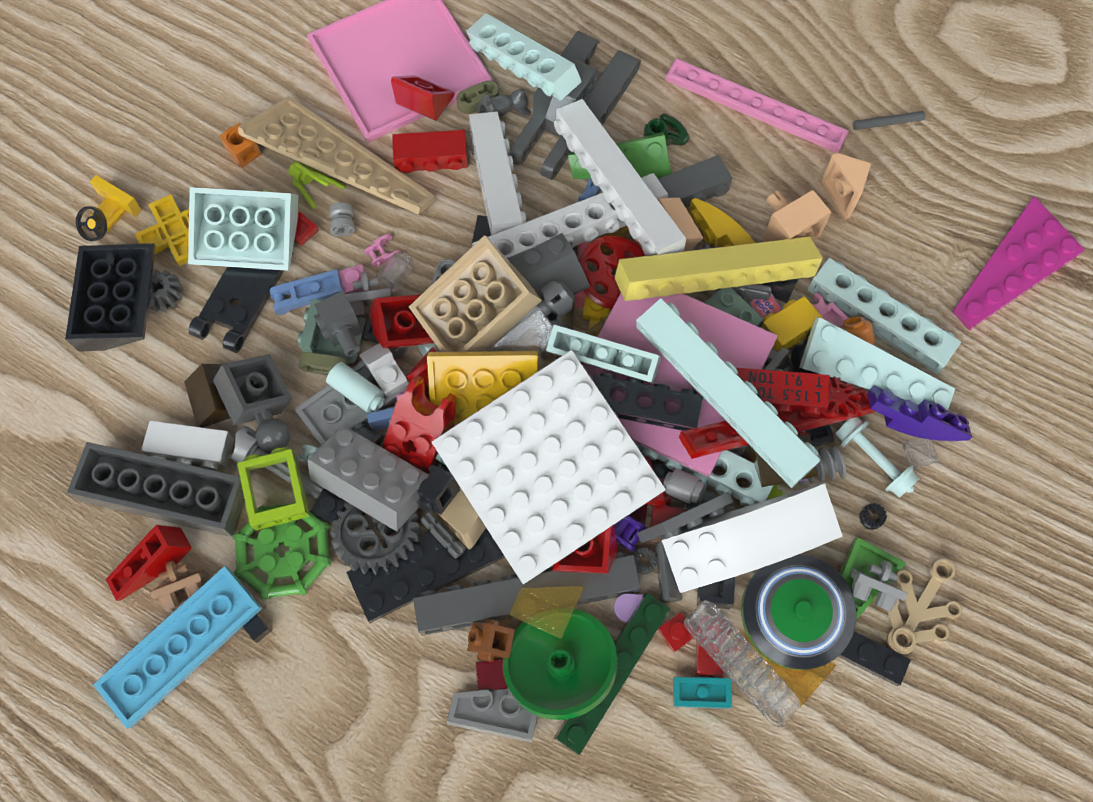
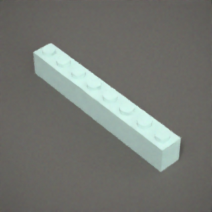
[636,298,820,488]

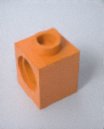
[220,123,262,168]

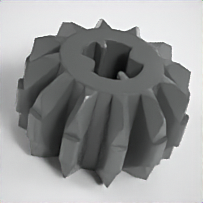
[148,269,184,313]

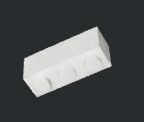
[141,421,234,471]

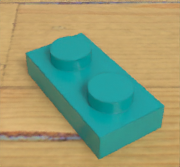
[673,677,732,709]

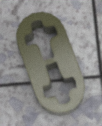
[456,81,499,114]
[298,352,349,375]

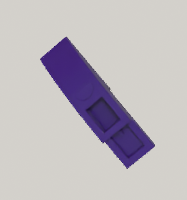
[867,385,972,441]

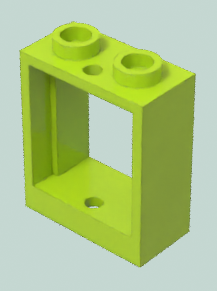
[237,447,310,531]

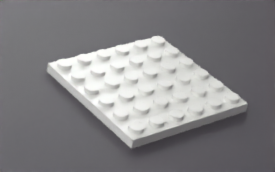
[432,350,666,584]

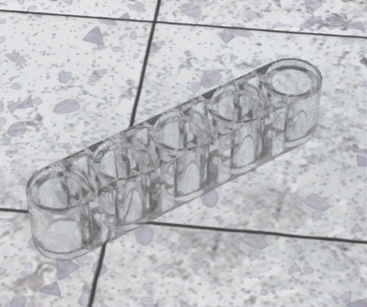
[684,601,800,727]

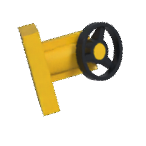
[76,175,142,241]

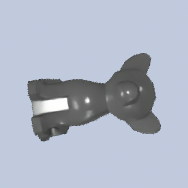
[478,89,531,118]

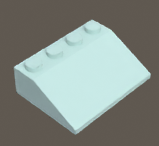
[188,187,298,270]

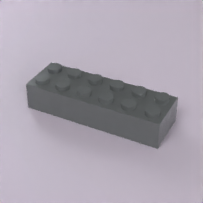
[67,442,245,537]

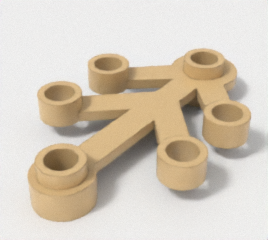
[887,559,962,655]

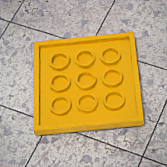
[427,351,538,427]

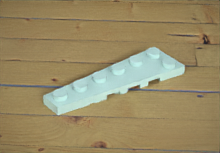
[799,317,955,410]

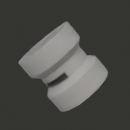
[329,203,355,237]

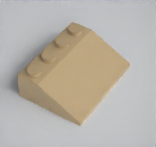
[409,235,542,352]

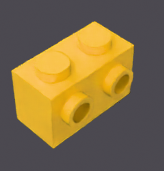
[761,296,824,351]

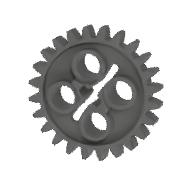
[330,503,421,574]

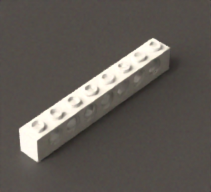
[472,173,668,260]

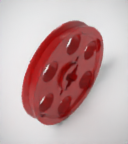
[579,236,646,310]

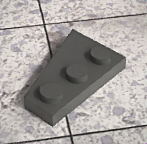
[637,492,733,543]

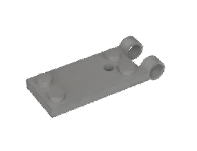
[294,346,414,445]

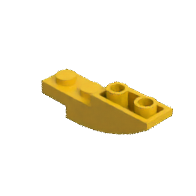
[688,198,755,248]

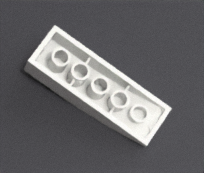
[662,483,842,593]

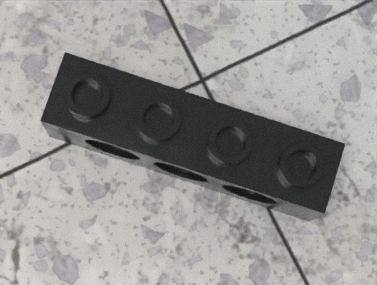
[592,373,703,431]

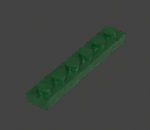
[554,593,670,755]

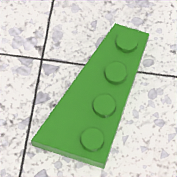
[568,133,671,179]

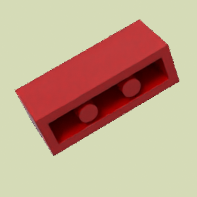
[392,130,468,173]

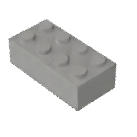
[308,425,429,531]

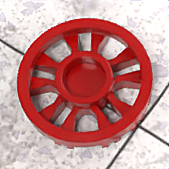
[823,376,861,420]

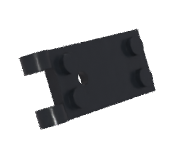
[188,252,294,353]

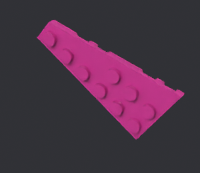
[952,196,1085,331]

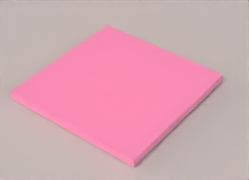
[306,0,493,143]
[582,294,778,477]

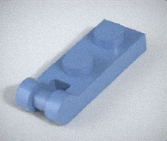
[269,269,343,315]

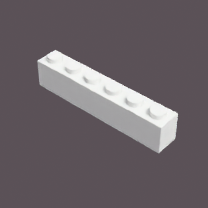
[469,111,526,236]

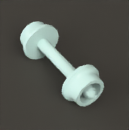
[835,417,920,498]

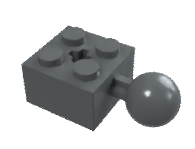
[213,354,292,453]

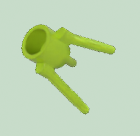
[288,161,345,209]

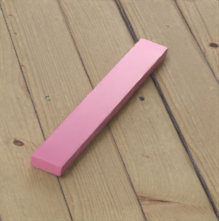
[665,58,849,153]

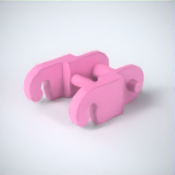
[364,234,402,267]

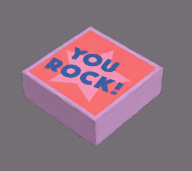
[749,293,783,326]

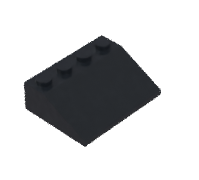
[65,243,156,351]

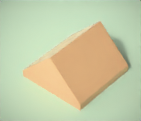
[822,153,871,219]

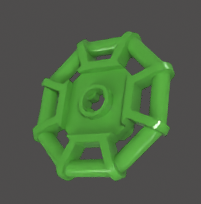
[233,501,332,600]

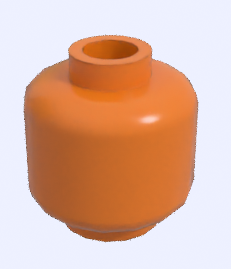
[840,316,875,346]

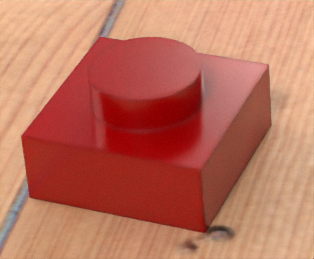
[294,211,319,247]
[658,612,698,653]

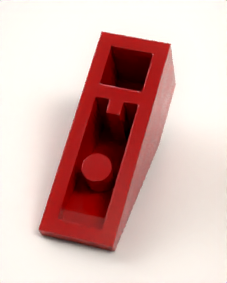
[105,524,192,601]

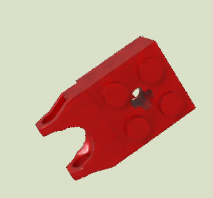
[382,375,456,474]

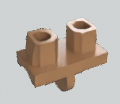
[150,560,206,611]

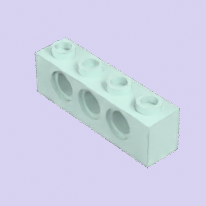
[546,325,662,384]

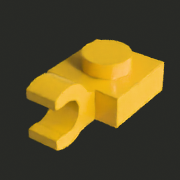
[582,294,609,337]

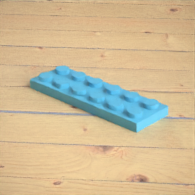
[93,566,262,728]

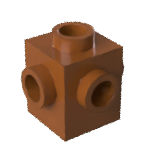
[467,619,514,662]

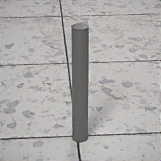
[853,111,925,130]

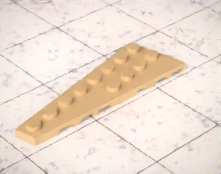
[238,96,435,215]

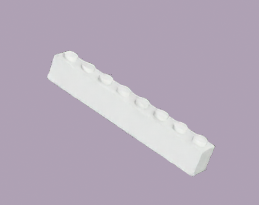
[554,99,686,256]

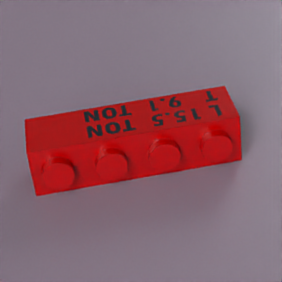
[736,368,830,417]

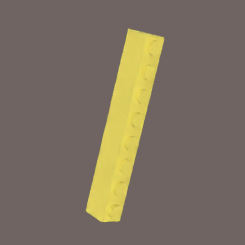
[615,237,823,301]

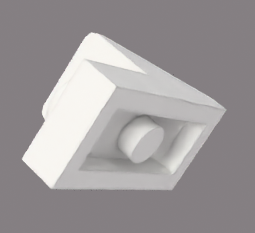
[360,343,409,398]

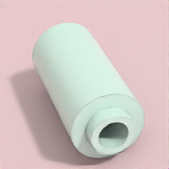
[326,362,385,413]

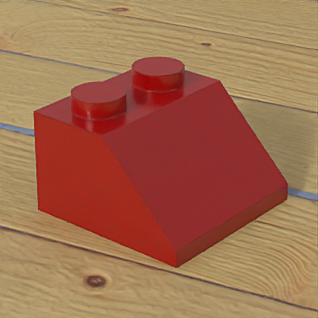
[369,294,434,348]

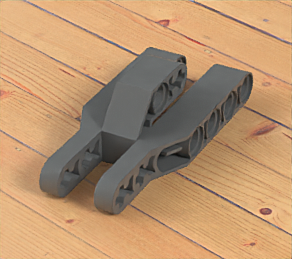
[509,31,641,180]

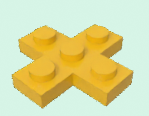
[135,194,189,266]

